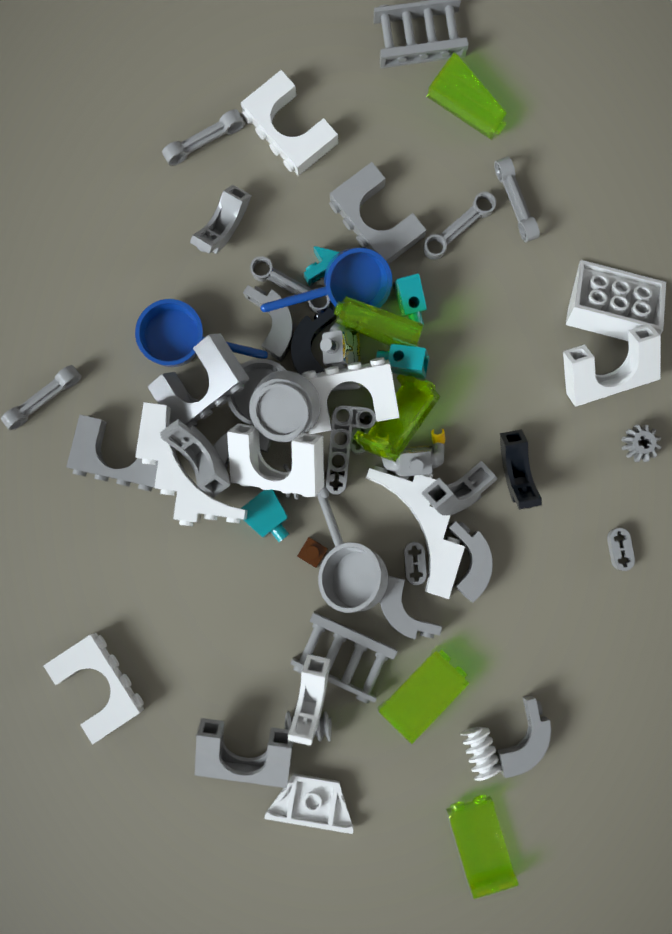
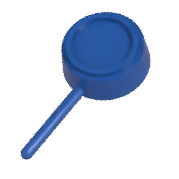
[260,248,392,316]
[135,299,268,367]

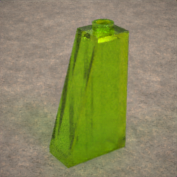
[427,53,507,139]
[334,297,423,347]

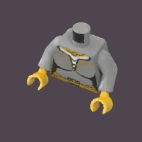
[320,316,374,369]
[376,429,445,477]

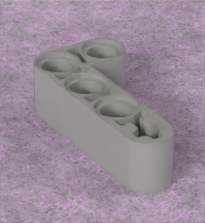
[326,405,376,494]

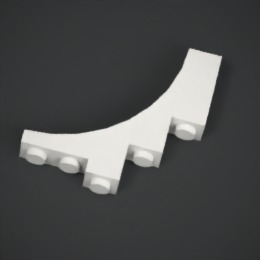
[135,402,248,526]
[366,466,465,599]

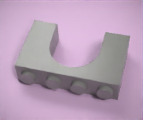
[329,162,426,265]
[147,333,250,427]
[66,415,158,492]
[195,718,293,788]

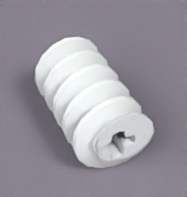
[460,727,502,780]

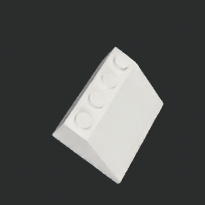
[566,260,666,341]

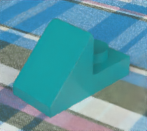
[304,246,339,286]

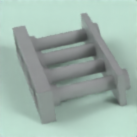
[373,0,468,68]
[291,612,398,704]

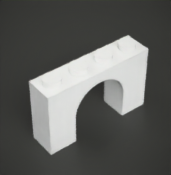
[241,70,338,176]
[563,324,661,407]
[302,358,400,434]
[227,423,324,497]
[43,633,144,745]

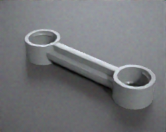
[162,109,245,166]
[494,156,540,242]
[424,192,496,260]
[250,256,330,313]
[1,365,81,431]

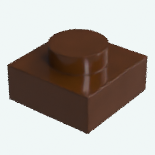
[297,537,328,568]

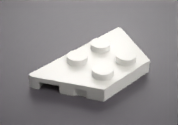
[264,773,353,834]

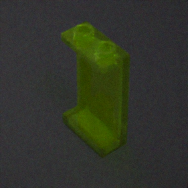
[353,374,440,462]
[377,649,470,744]
[446,795,519,899]

